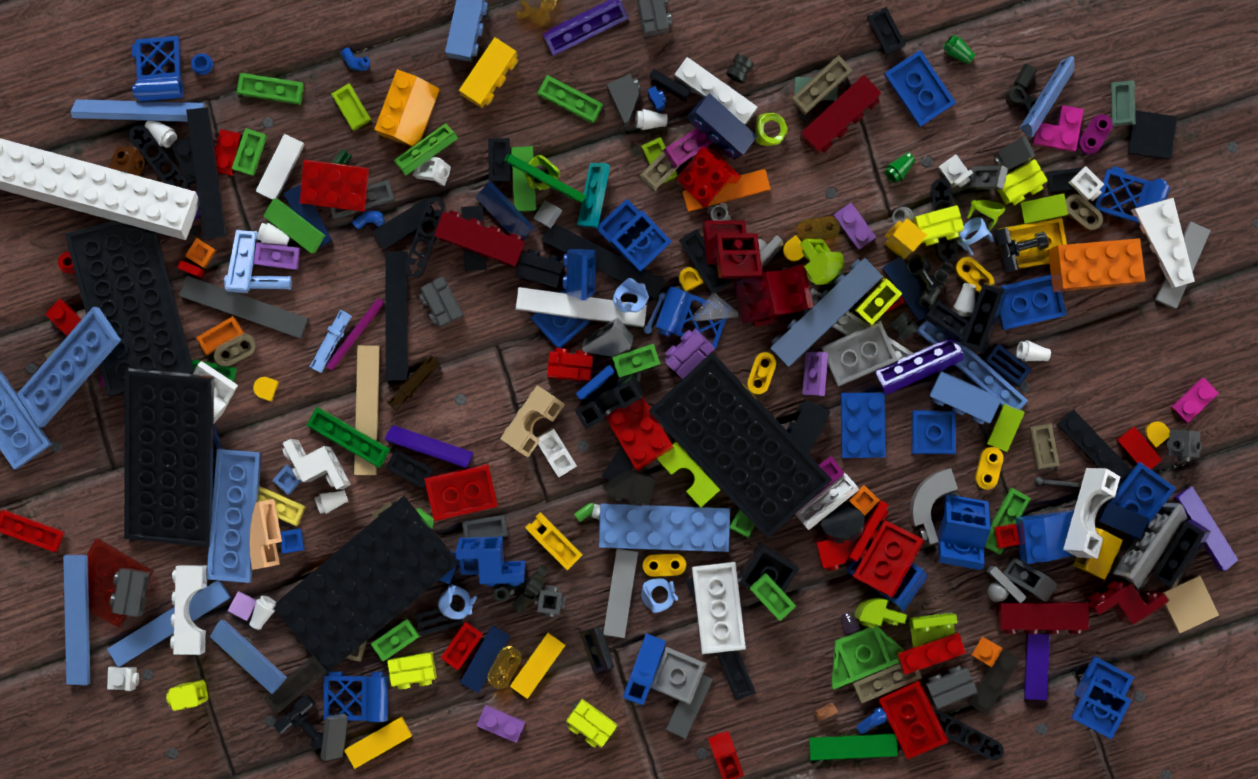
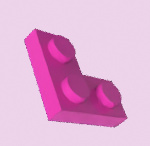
[1032,105,1084,152]

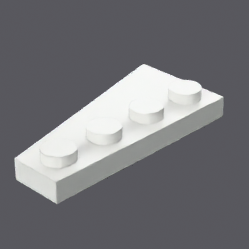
[1131,198,1195,288]

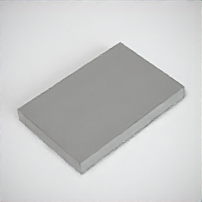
[821,321,898,386]

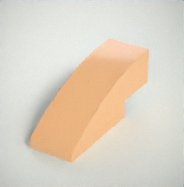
[250,499,282,570]

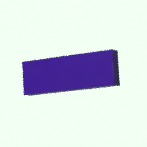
[1024,633,1050,700]

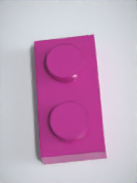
[1171,378,1219,423]

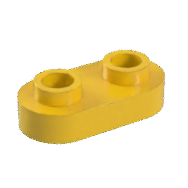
[955,257,994,293]
[747,352,776,395]
[975,447,1003,490]
[643,554,686,577]

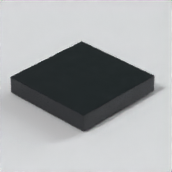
[1127,110,1177,160]

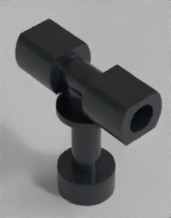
[993,228,1049,273]
[273,694,324,751]

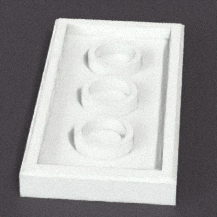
[692,562,746,654]

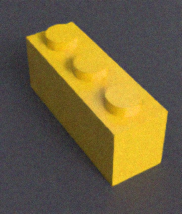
[459,37,518,108]
[883,218,927,260]

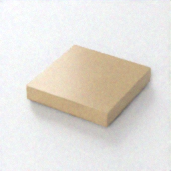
[1161,575,1219,633]

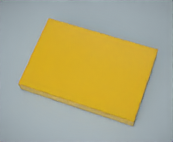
[997,218,1067,269]

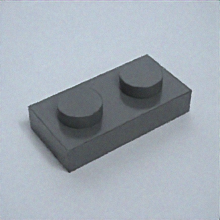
[968,165,1008,190]

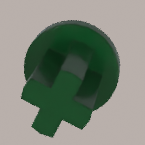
[328,149,352,165]

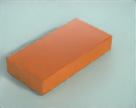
[196,316,245,356]

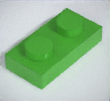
[232,128,267,176]
[612,344,660,378]
[750,573,796,621]
[371,619,420,662]

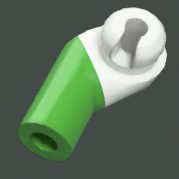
[574,503,600,522]

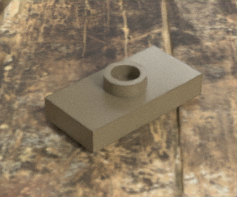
[1029,423,1060,470]

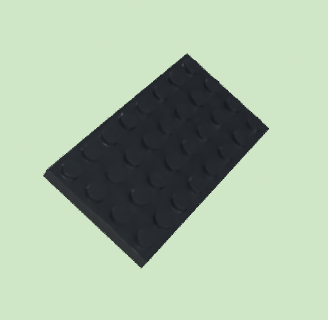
[65,220,195,398]
[649,351,832,538]
[124,368,214,547]
[274,496,460,673]

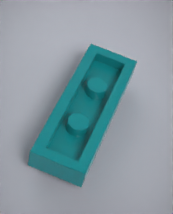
[577,163,611,228]

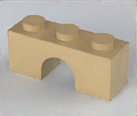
[500,385,565,457]

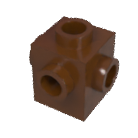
[109,146,146,176]

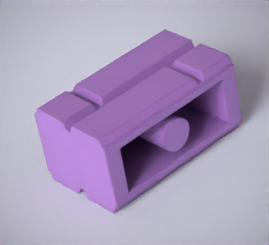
[665,329,715,379]

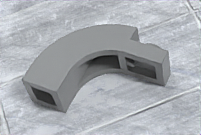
[910,468,958,544]

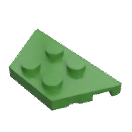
[831,625,904,690]

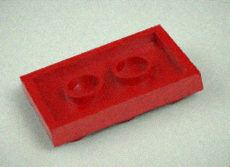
[300,160,369,211]
[606,396,674,470]
[425,464,498,521]
[853,520,924,598]
[879,681,948,759]

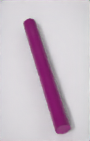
[325,298,385,371]

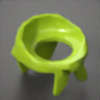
[755,113,788,146]
[525,155,560,190]
[967,200,1005,231]

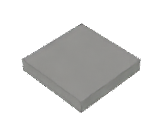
[650,647,707,704]

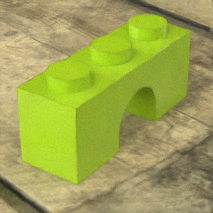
[657,441,720,507]

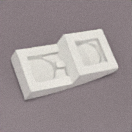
[537,427,577,477]

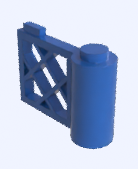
[132,36,184,102]
[1095,166,1170,225]
[655,287,730,349]
[324,671,388,722]

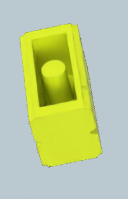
[997,159,1047,205]
[913,205,964,246]
[854,278,902,325]
[388,652,437,690]
[167,679,208,711]
[566,699,617,748]

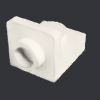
[938,155,973,189]
[413,157,451,186]
[1069,166,1104,201]
[107,666,139,691]

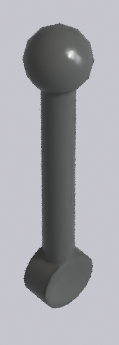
[1035,477,1080,487]

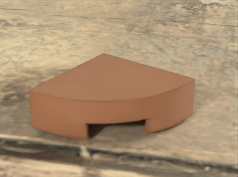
[814,703,838,721]

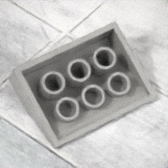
[1111,503,1187,590]

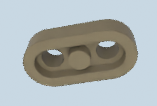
[1066,194,1103,231]
[214,334,256,366]

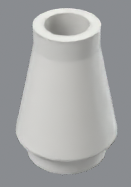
[635,109,667,130]
[145,120,177,148]
[257,223,290,246]
[954,283,976,317]
[1016,340,1051,362]
[315,490,348,514]
[249,596,276,630]

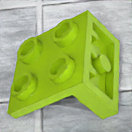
[909,613,957,647]

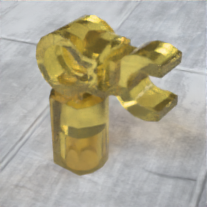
[515,0,557,27]

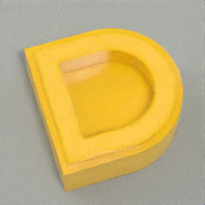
[783,235,804,262]
[679,267,704,292]
[253,377,279,402]
[1145,422,1170,448]

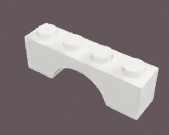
[674,57,757,126]
[1063,468,1120,559]
[170,565,207,655]

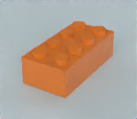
[1048,238,1146,292]

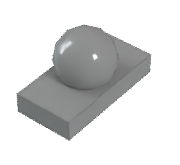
[758,235,784,269]
[986,566,1026,603]

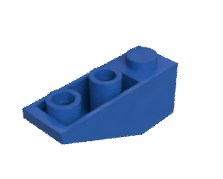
[623,633,666,705]

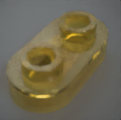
[796,216,840,240]
[488,646,521,689]

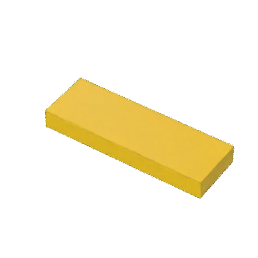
[510,632,565,699]
[344,716,412,769]

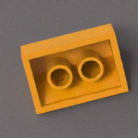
[374,69,440,147]

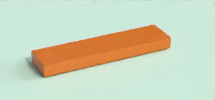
[682,169,771,212]

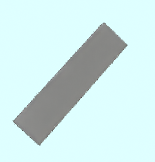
[1155,222,1211,309]
[603,548,638,638]

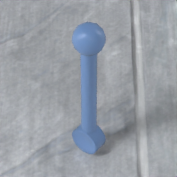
[643,292,666,334]

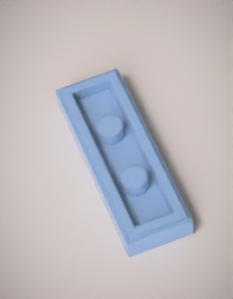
[225,230,258,293]

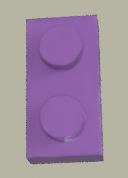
[833,203,876,250]
[253,242,301,270]
[802,352,828,396]
[477,705,525,743]

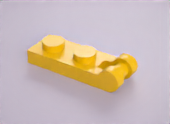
[525,512,583,570]

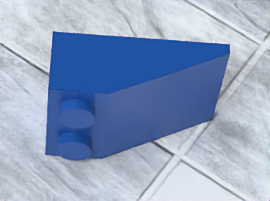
[563,249,596,301]
[1015,510,1074,564]
[846,539,928,612]

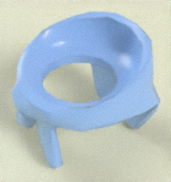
[958,217,994,256]
[613,278,649,313]
[641,578,678,613]
[438,584,477,620]

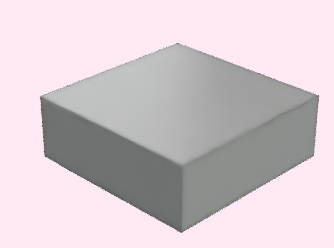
[533,201,562,229]

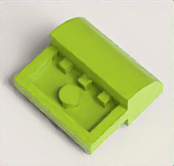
[799,238,844,285]
[854,597,907,628]

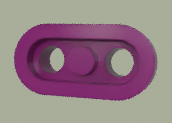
[1078,114,1113,155]

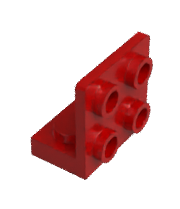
[676,147,741,207]

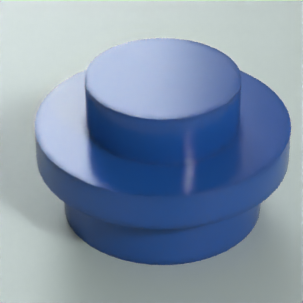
[191,53,213,75]

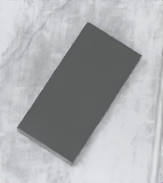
[462,515,508,538]
[321,714,348,761]

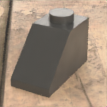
[607,74,641,127]
[993,136,1035,172]
[582,318,634,357]
[1003,557,1058,602]

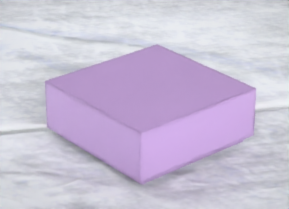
[228,591,256,621]

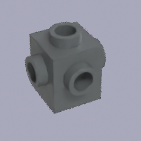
[1167,430,1202,462]
[534,585,566,617]

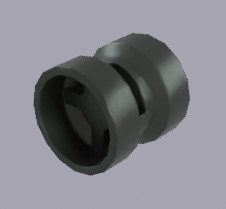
[726,54,754,84]
[889,311,919,341]

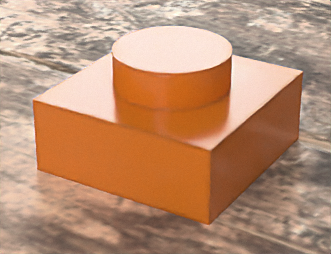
[185,238,217,268]
[848,485,880,516]
[972,636,1003,667]

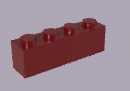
[799,75,881,155]
[434,210,526,268]
[997,602,1089,634]

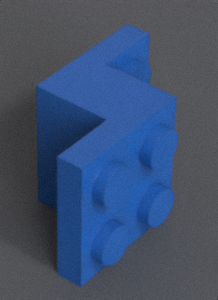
[596,199,672,272]
[938,494,990,570]
[456,536,526,586]
[1070,656,1134,739]

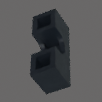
[575,374,644,429]

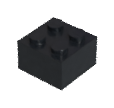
[737,541,800,592]

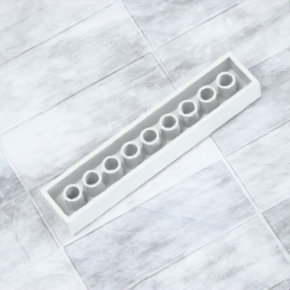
[0,139,200,240]

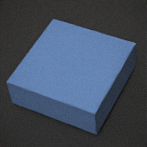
[272,465,302,495]

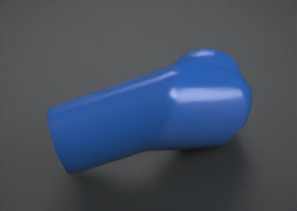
[340,47,370,71]
[352,210,385,230]
[857,708,887,734]

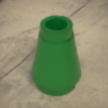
[943,34,976,65]
[884,152,916,183]

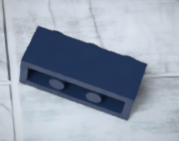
[687,93,757,160]

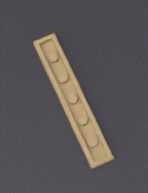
[354,345,380,475]

